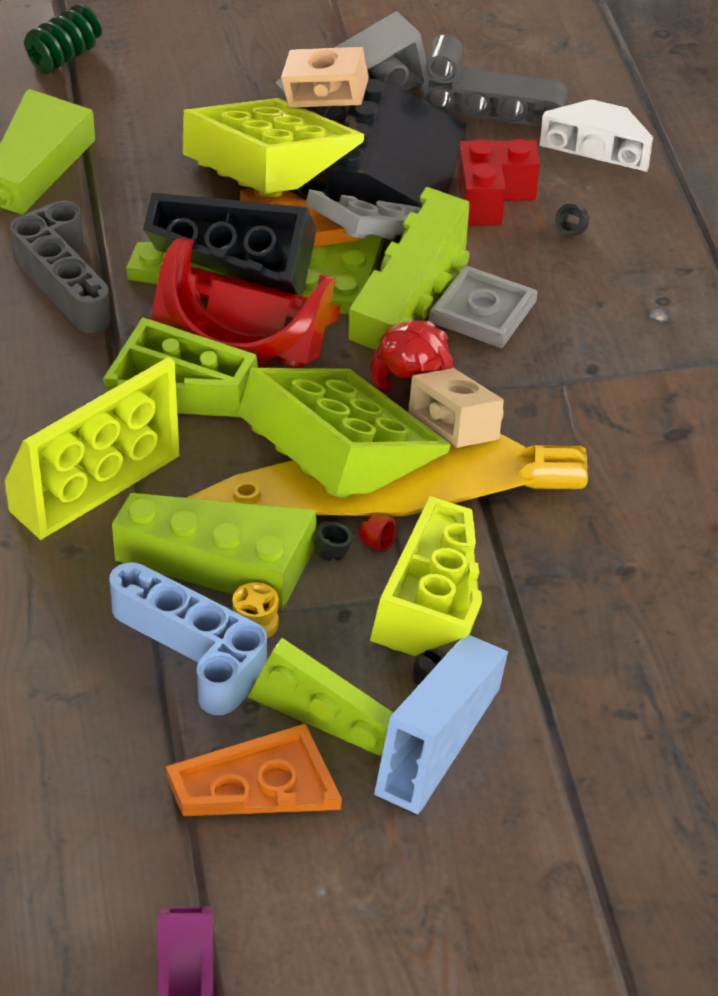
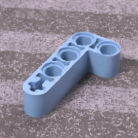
[109,563,267,715]

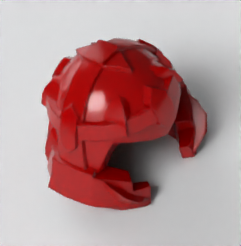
[369,319,455,393]

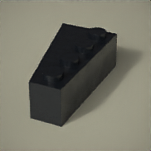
[143,193,317,295]

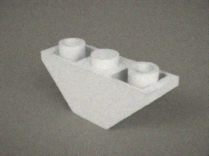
[540,99,653,172]

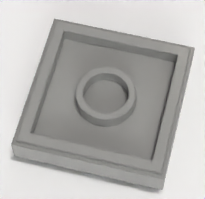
[429,265,537,348]

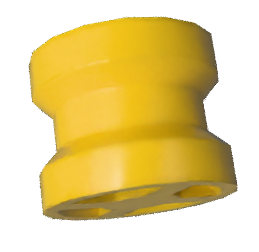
[232,582,279,639]

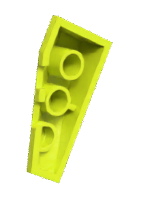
[370,496,482,656]

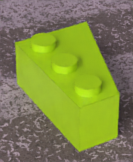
[103,317,258,417]

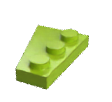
[247,638,393,756]

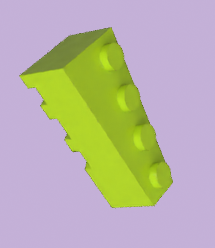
[349,187,470,350]
[112,493,316,610]

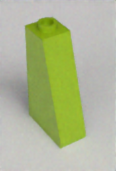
[0,89,95,215]

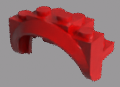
[151,237,341,368]

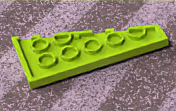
[126,234,385,315]

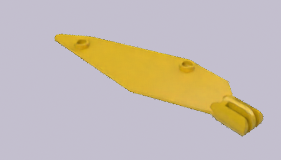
[187,433,588,516]

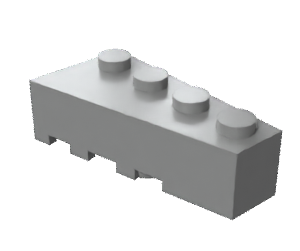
[275,11,427,121]

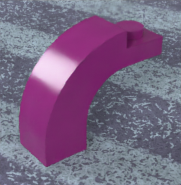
[157,906,214,996]

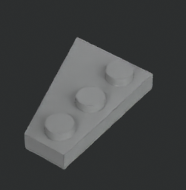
[305,190,421,239]

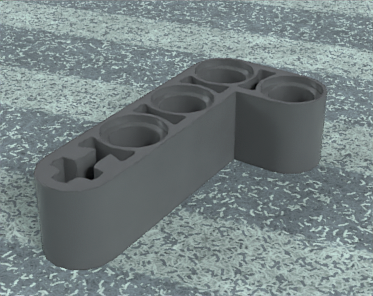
[423,35,569,127]
[10,200,111,333]

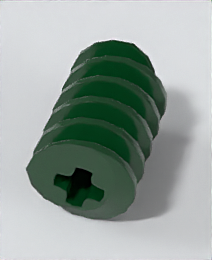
[24,4,103,74]

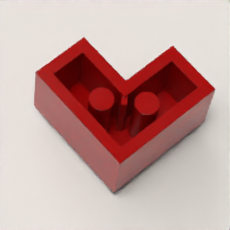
[457,139,540,226]

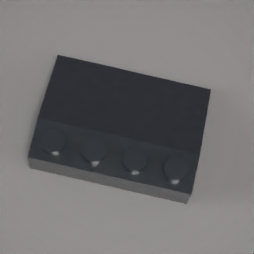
[328,79,467,208]

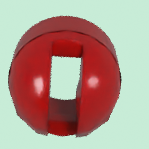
[358,514,397,552]

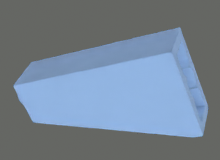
[374,635,508,815]

